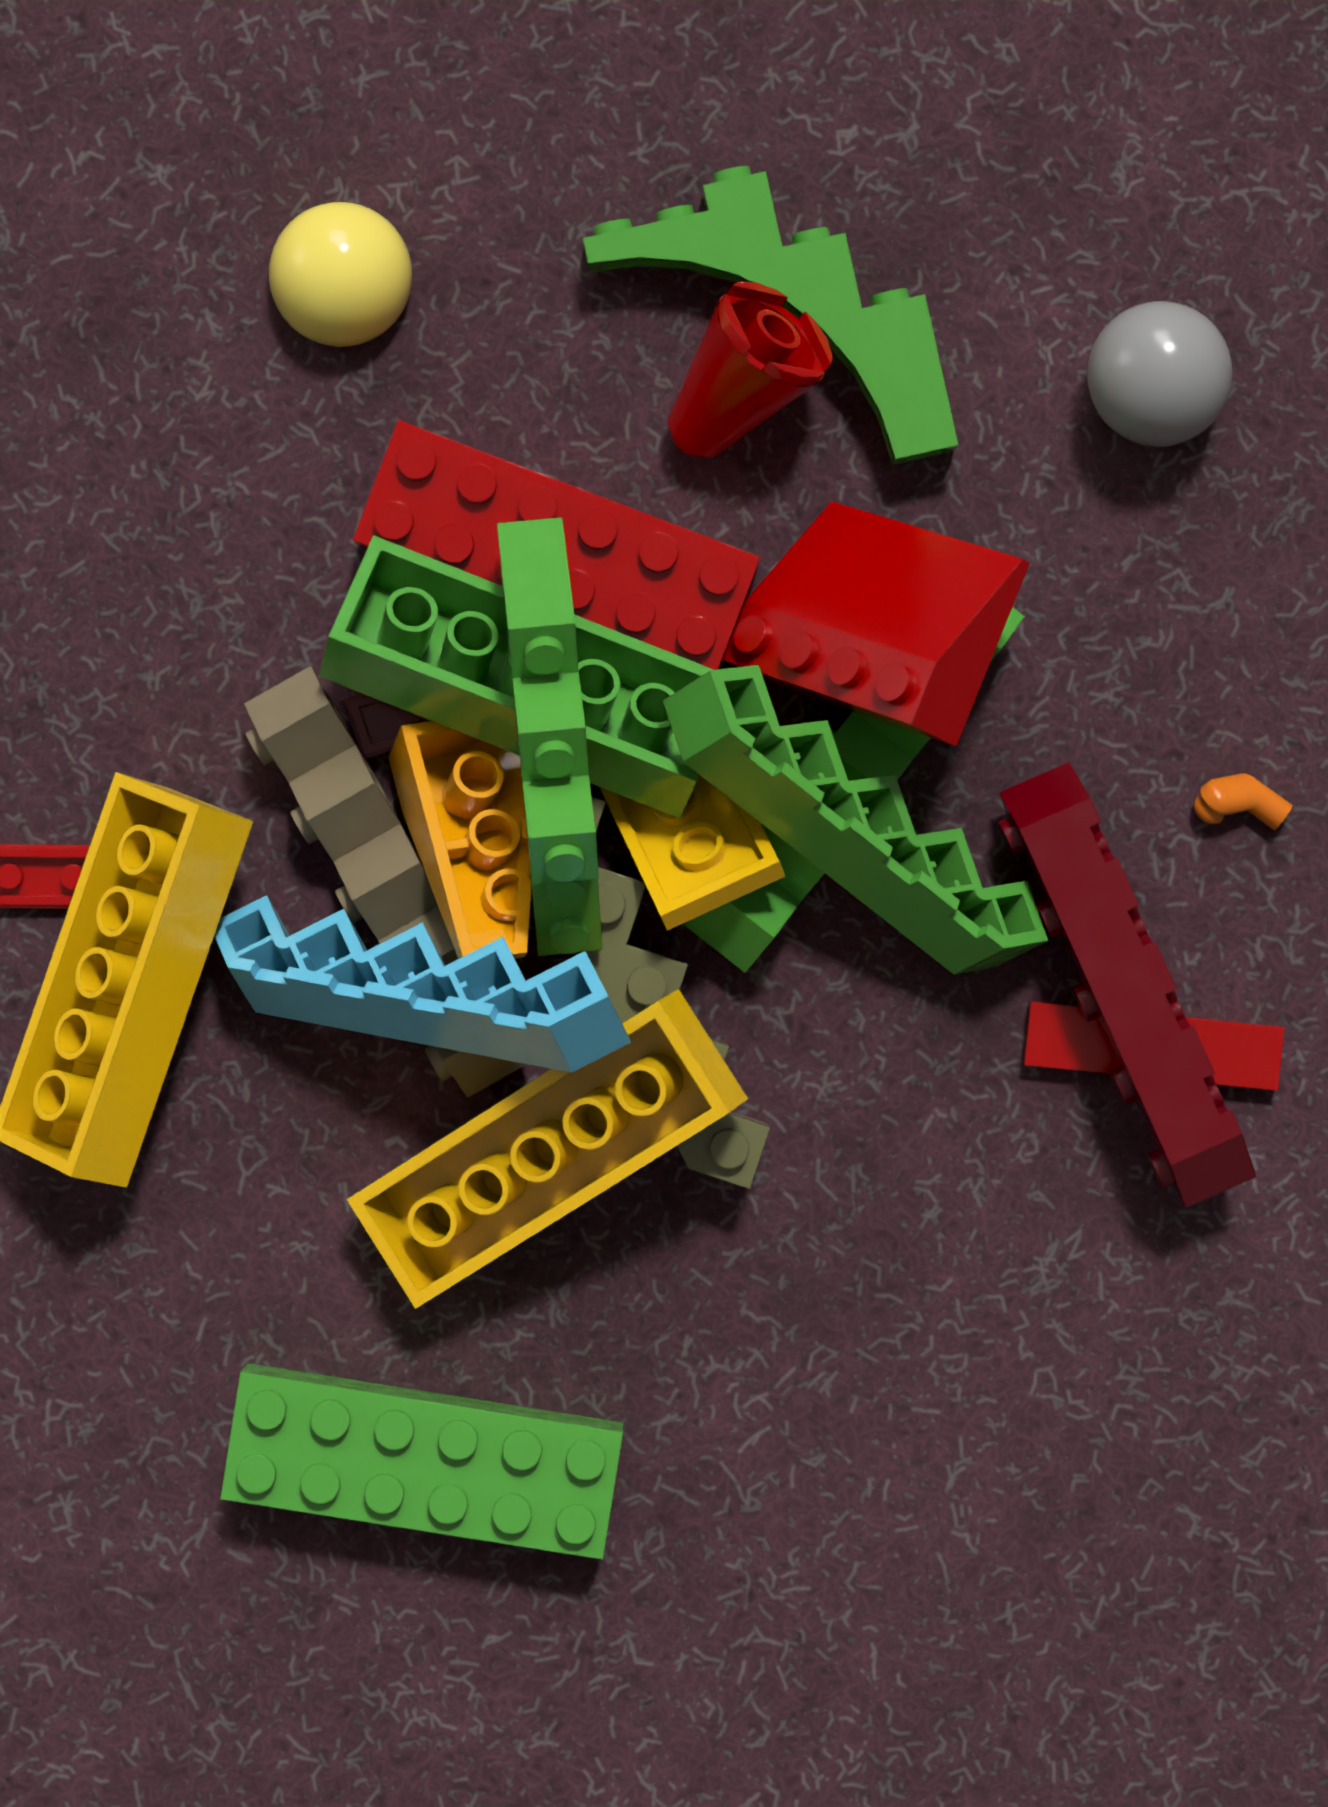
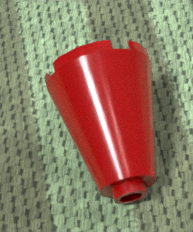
[667,282,833,458]

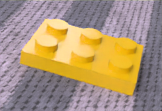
[599,775,785,931]

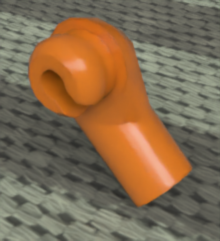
[1194,773,1293,831]

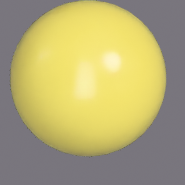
[269,202,412,347]

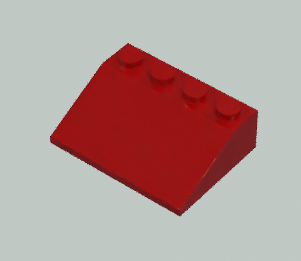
[722,501,1030,747]

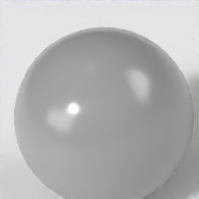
[1087,301,1233,447]

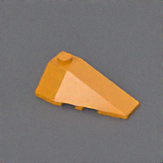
[388,721,532,959]

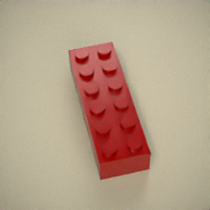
[353,419,761,670]

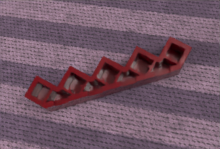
[998,762,1257,1208]

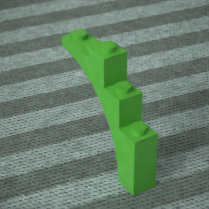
[583,166,958,465]
[497,517,603,956]

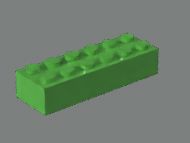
[318,535,714,819]
[220,1363,624,1560]

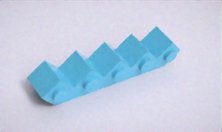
[214,895,631,1073]

